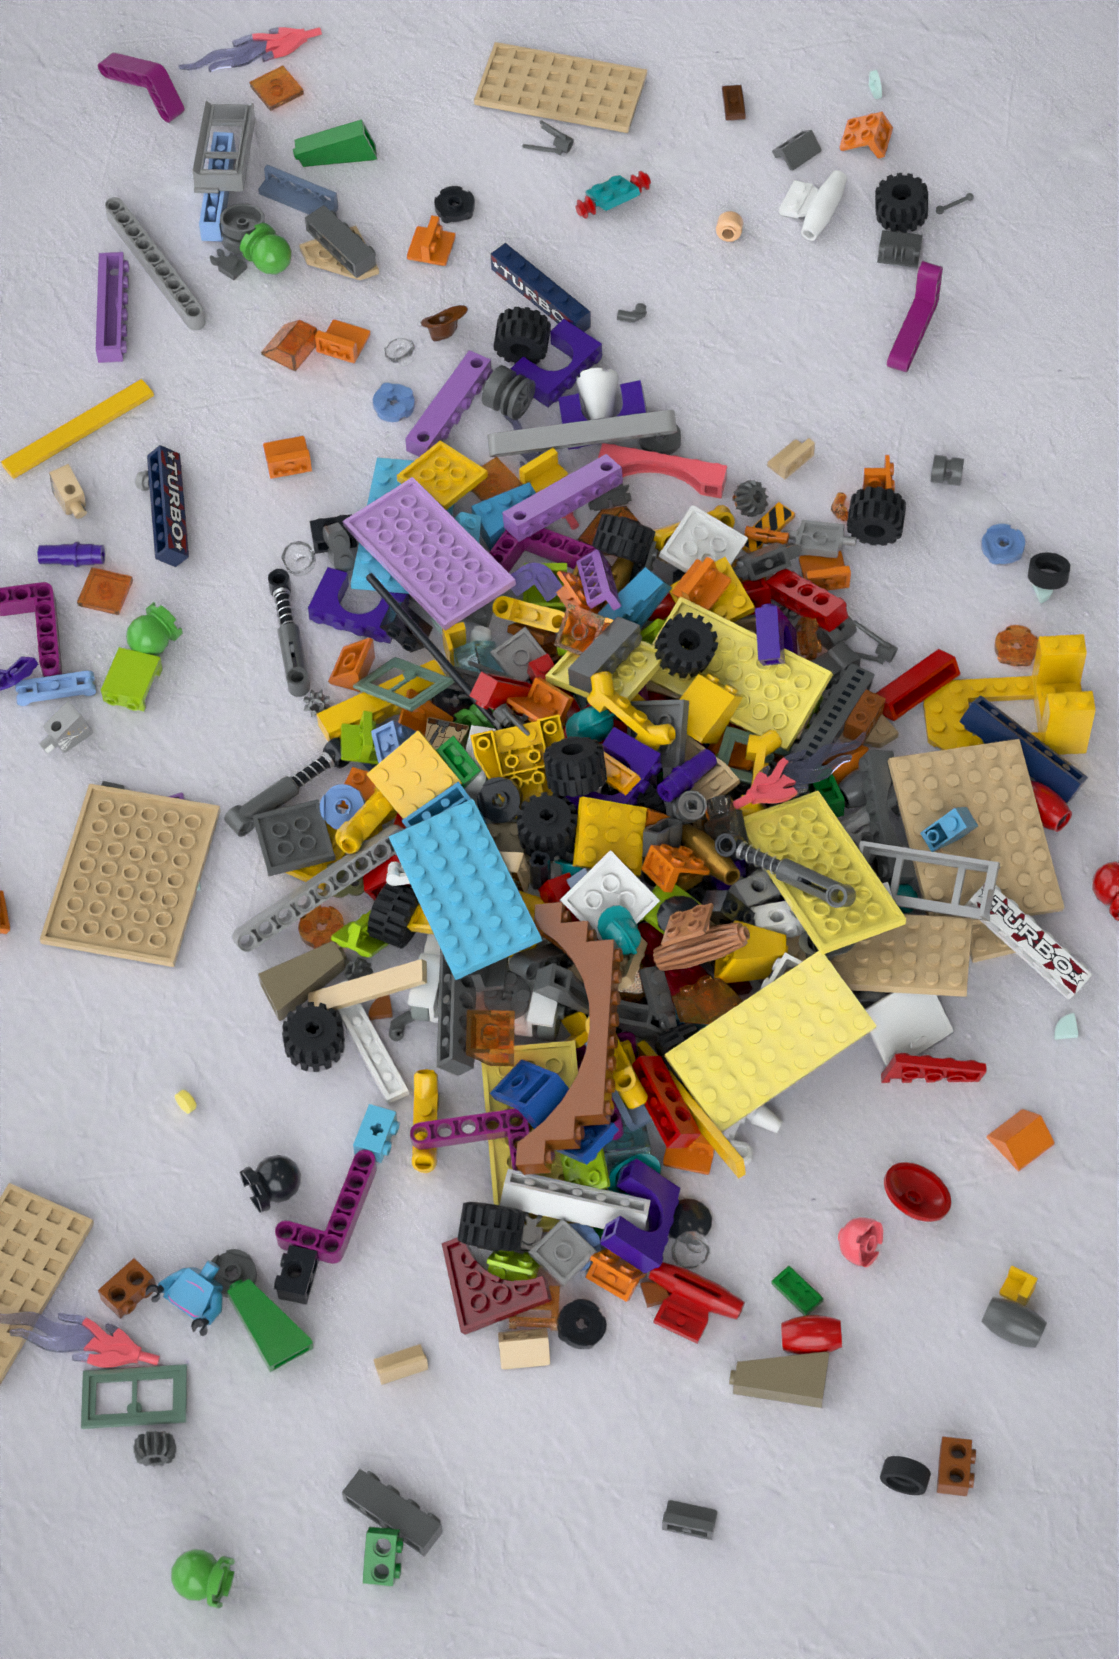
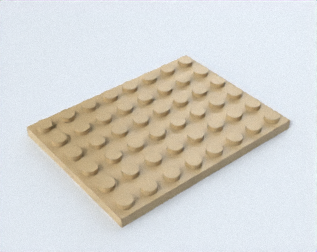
[888,739,1065,925]
[40,784,221,967]

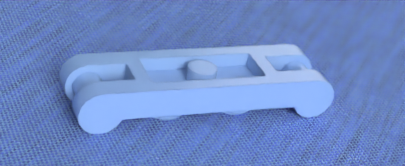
[15,671,96,706]

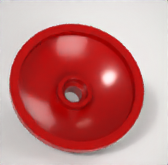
[884,1162,951,1222]

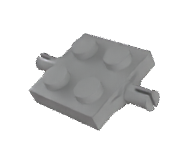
[783,520,857,558]

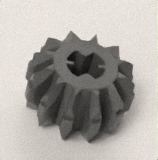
[733,480,769,517]
[133,1430,176,1467]

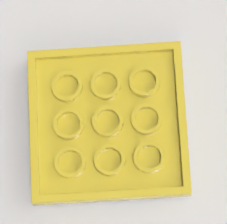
[545,623,662,701]

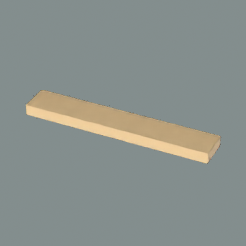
[308,959,427,1010]

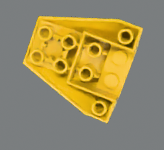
[470,714,565,819]

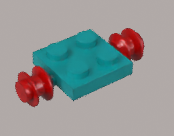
[575,171,651,219]

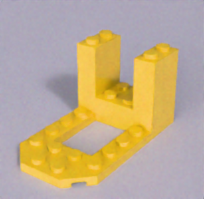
[923,634,1096,755]

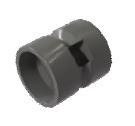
[930,454,964,486]
[815,615,857,651]
[670,790,707,825]

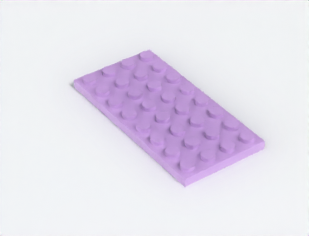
[343,477,516,631]

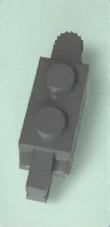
[732,542,802,581]

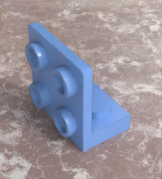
[371,720,417,763]

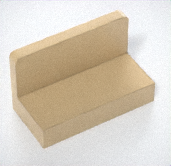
[767,438,815,480]
[498,1328,550,1369]
[373,1344,428,1385]

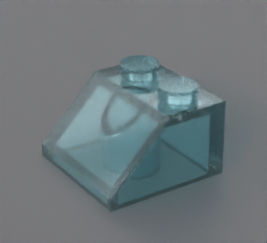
[603,1124,651,1165]

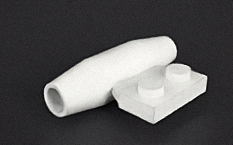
[779,170,847,240]

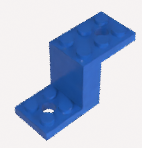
[490,1059,619,1165]

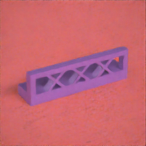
[577,549,621,611]

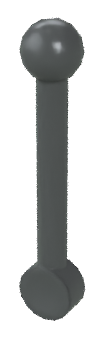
[936,193,974,214]

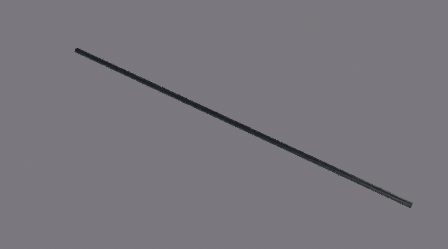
[366,573,743,1006]

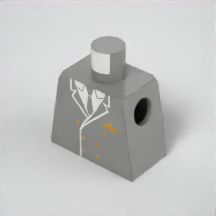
[39,701,93,754]

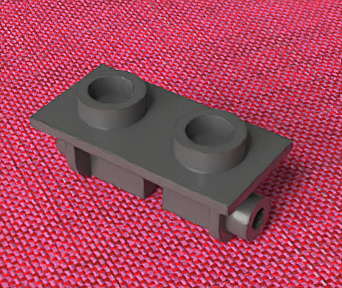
[588,483,632,511]

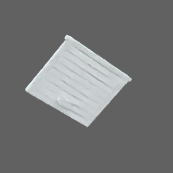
[865,992,954,1067]

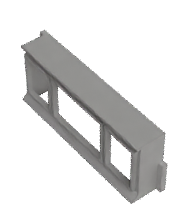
[193,101,256,193]
[859,841,1000,922]

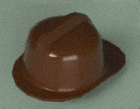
[420,305,468,342]

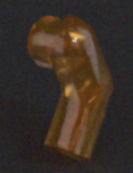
[831,492,849,521]

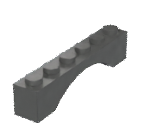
[859,750,916,886]
[533,963,666,1041]

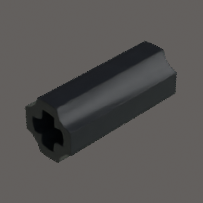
[529,850,551,890]

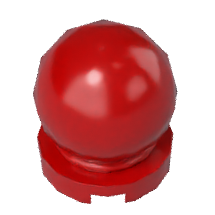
[1092,861,1119,921]

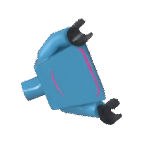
[146,1260,223,1336]

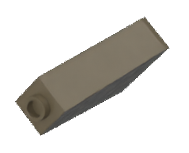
[258,941,347,1021]
[729,1352,829,1408]

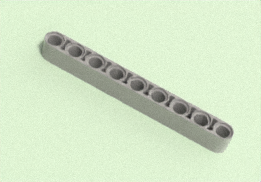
[105,197,205,330]
[487,410,677,457]
[232,825,404,952]

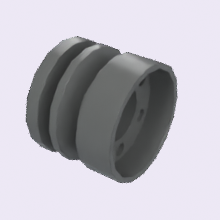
[482,365,536,420]

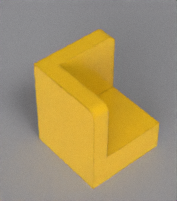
[999,1266,1038,1306]

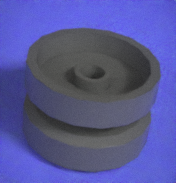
[220,204,265,254]

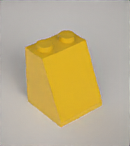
[679,673,743,744]
[714,920,788,984]

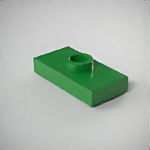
[771,1266,824,1316]

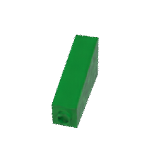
[293,119,377,167]
[227,1279,313,1372]

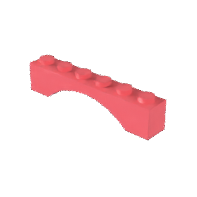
[598,443,727,498]

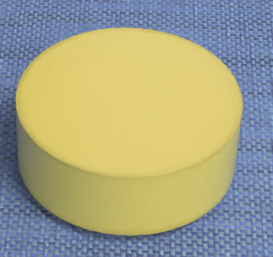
[175,1090,197,1114]

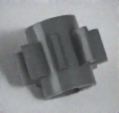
[303,689,330,718]
[344,957,373,981]

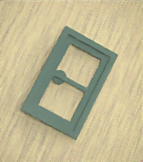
[353,657,454,712]
[718,726,808,796]
[81,1364,187,1429]

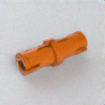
[744,526,789,545]

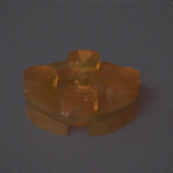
[797,617,822,661]
[994,625,1038,667]
[298,905,344,949]

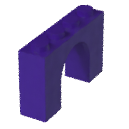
[510,319,603,408]
[558,380,647,450]
[308,567,410,644]
[755,604,798,666]
[566,727,662,815]
[600,1158,681,1274]

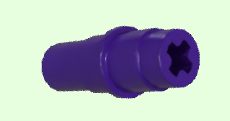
[37,542,106,568]
[657,749,717,802]

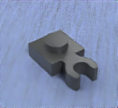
[210,249,247,280]
[520,1211,543,1252]

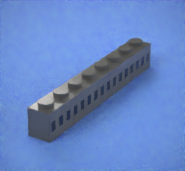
[780,663,875,802]

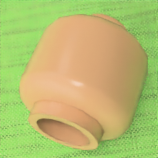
[716,211,744,242]

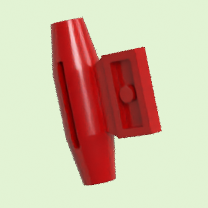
[648,1262,745,1344]

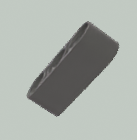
[509,943,573,981]

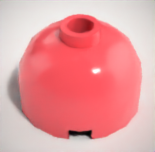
[838,1217,883,1267]

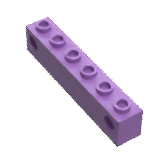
[95,252,129,363]
[405,350,493,457]
[502,454,623,542]

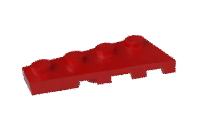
[881,1053,987,1083]

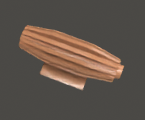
[653,903,750,971]

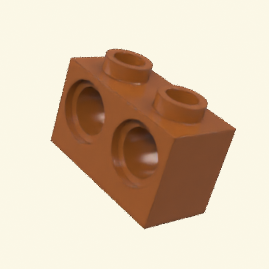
[843,689,886,745]
[98,1258,156,1319]
[937,1436,976,1496]

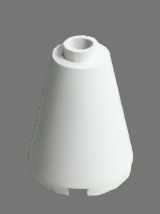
[576,368,619,420]

